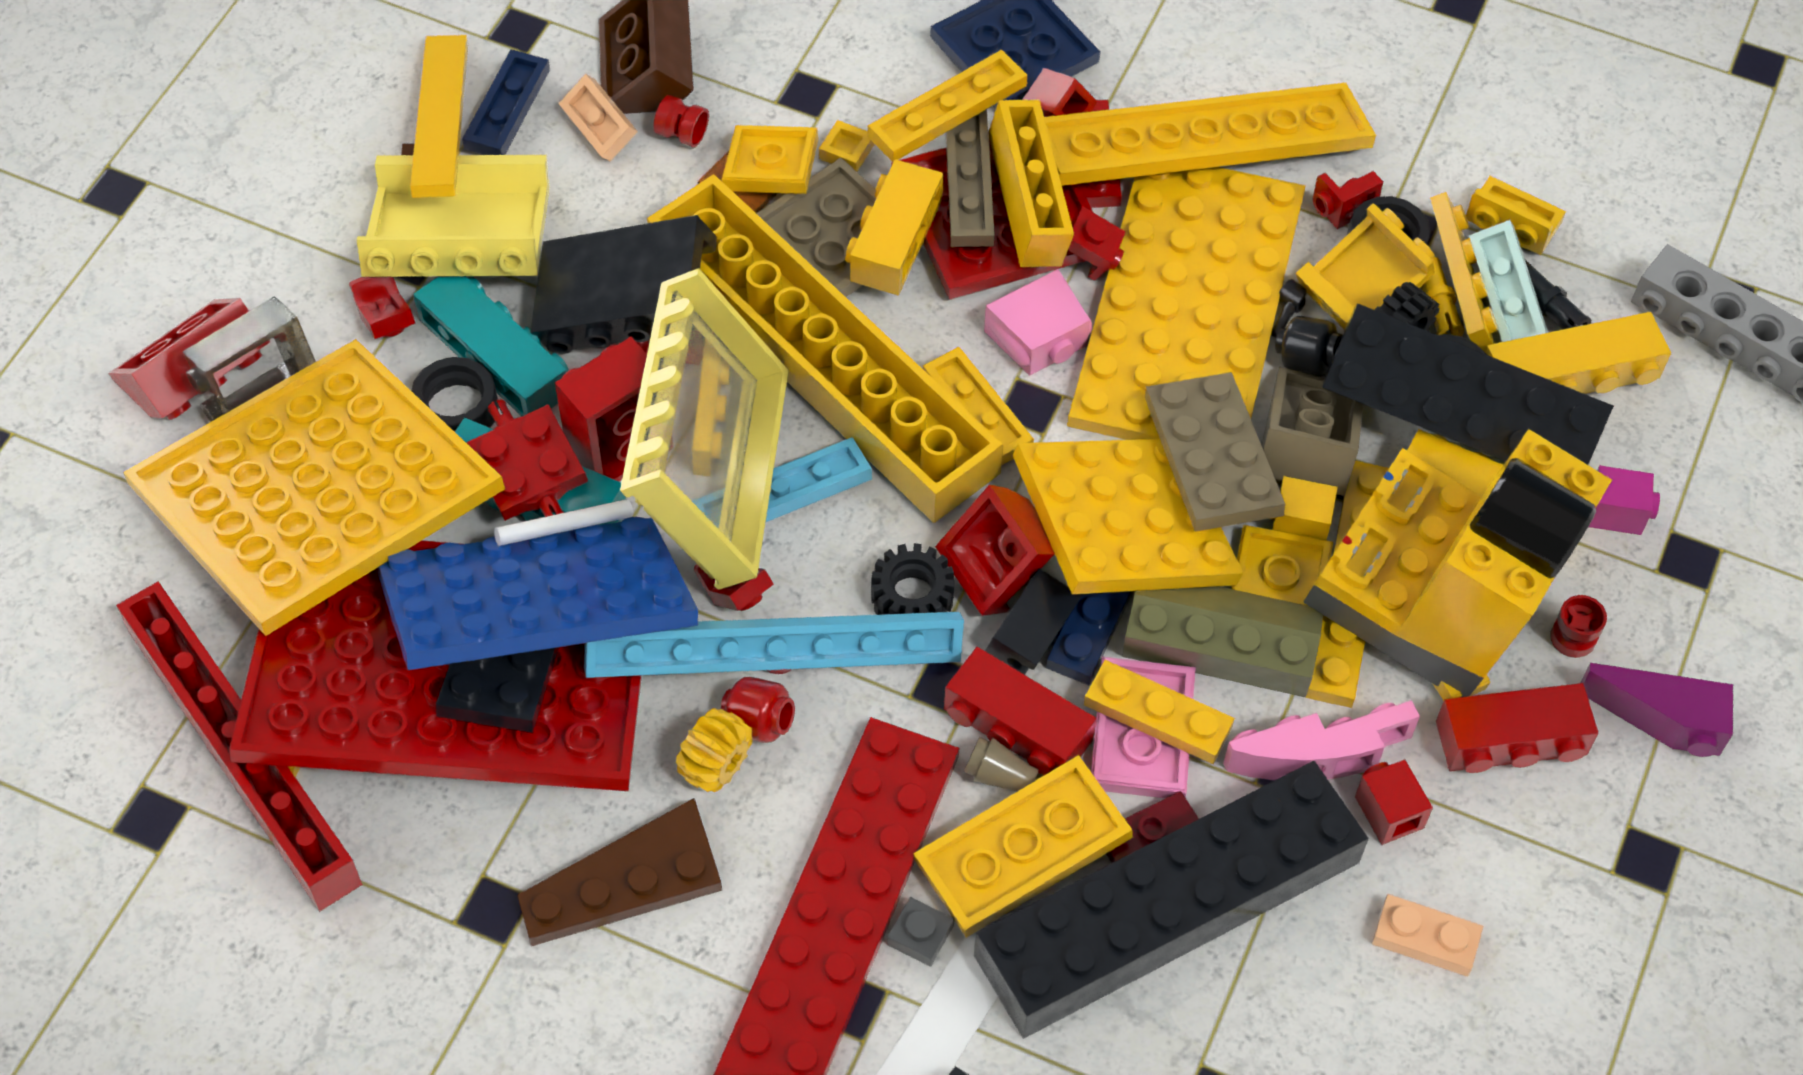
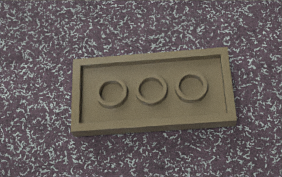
[1145,372,1285,532]

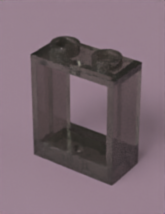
[183,296,316,422]

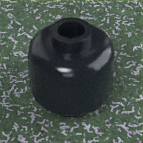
[1275,316,1342,376]

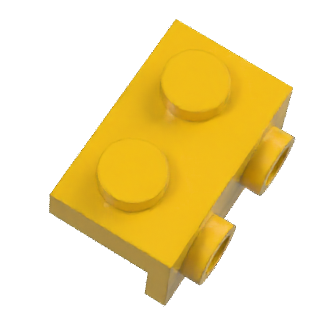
[1466,176,1566,255]

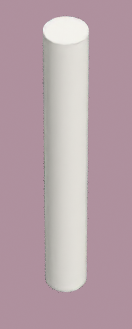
[494,499,633,546]

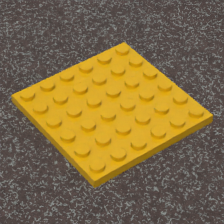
[123,339,505,636]

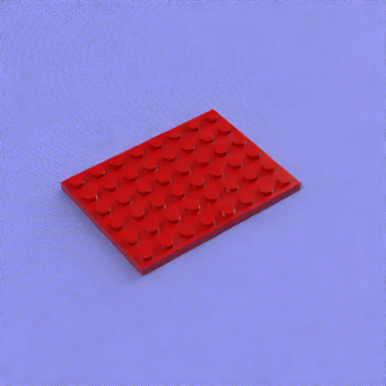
[229,540,642,792]

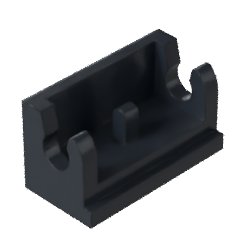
[985,568,1082,675]

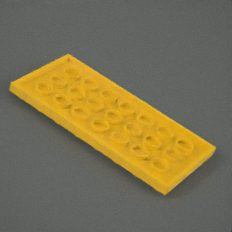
[1067,167,1306,440]

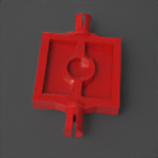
[466,399,588,521]

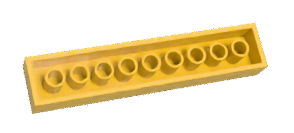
[647,174,1003,523]

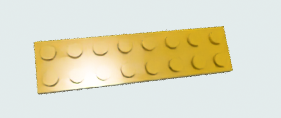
[1044,82,1376,186]

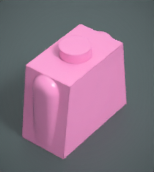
[984,269,1092,376]

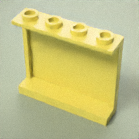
[356,155,550,277]

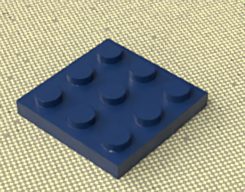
[930,0,1100,109]

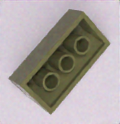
[1122,586,1323,698]

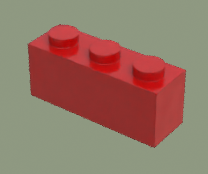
[944,646,1097,775]
[1436,683,1599,773]

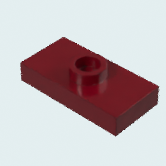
[1106,791,1199,863]

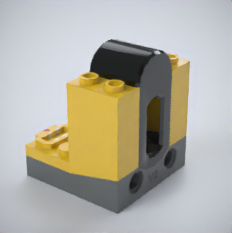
[1304,429,1612,697]

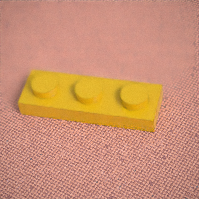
[922,347,1034,466]
[1083,659,1235,765]

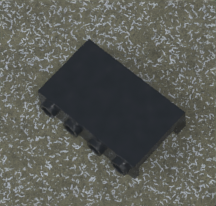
[530,215,717,354]

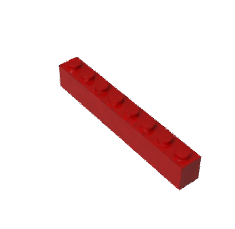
[116,581,362,912]

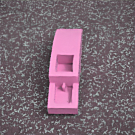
[1223,700,1420,780]

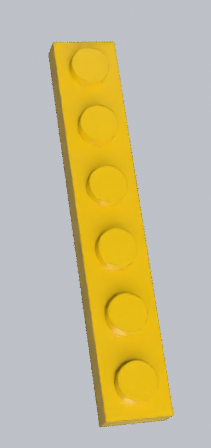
[1306,461,1389,708]

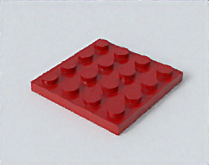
[891,140,1093,300]

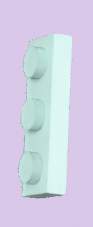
[1469,220,1548,342]

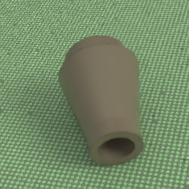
[964,737,1039,791]

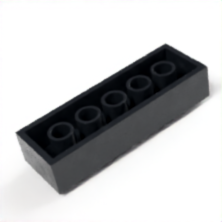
[1321,303,1614,465]

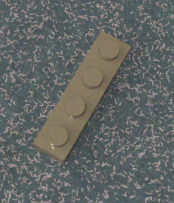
[945,109,994,247]

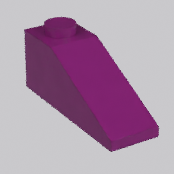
[1580,662,1733,757]

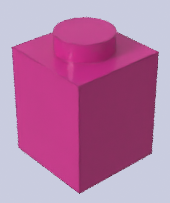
[1587,465,1660,535]

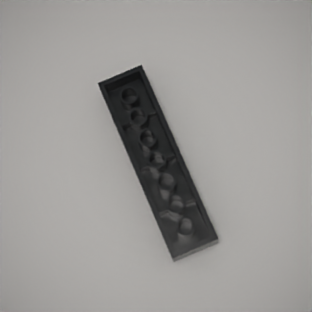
[974,760,1369,1039]

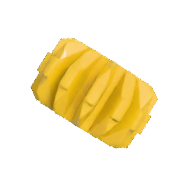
[676,708,752,792]

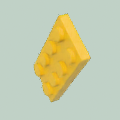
[913,755,1133,938]

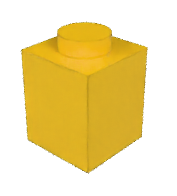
[1269,476,1337,540]

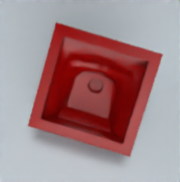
[935,484,1055,616]

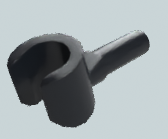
[1271,279,1307,338]

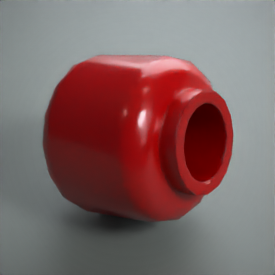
[721,677,795,743]

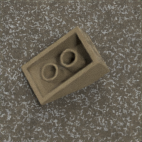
[1261,367,1363,496]

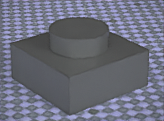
[887,897,954,967]

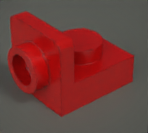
[1312,171,1384,229]

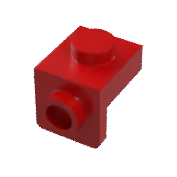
[1068,206,1126,281]
[349,277,416,339]
[694,564,774,611]

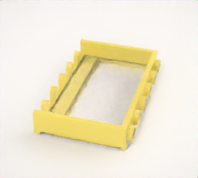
[620,268,789,590]

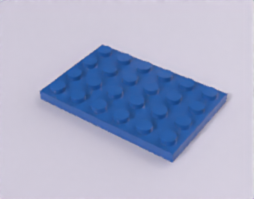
[377,517,698,670]

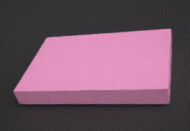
[1091,657,1196,798]

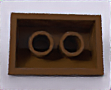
[599,0,694,114]

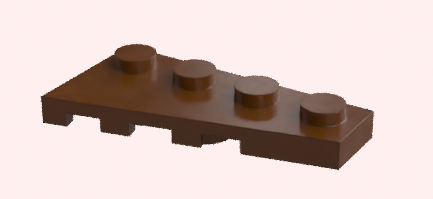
[517,798,722,947]

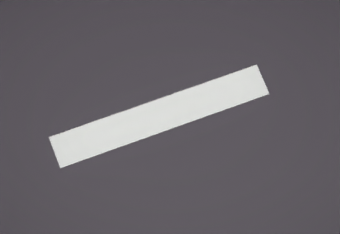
[876,872,1076,1075]

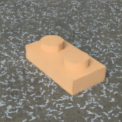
[558,74,638,162]
[1372,894,1484,977]

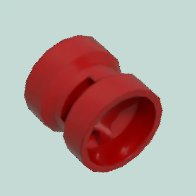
[653,95,709,148]
[1550,595,1607,658]

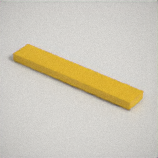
[410,35,468,198]

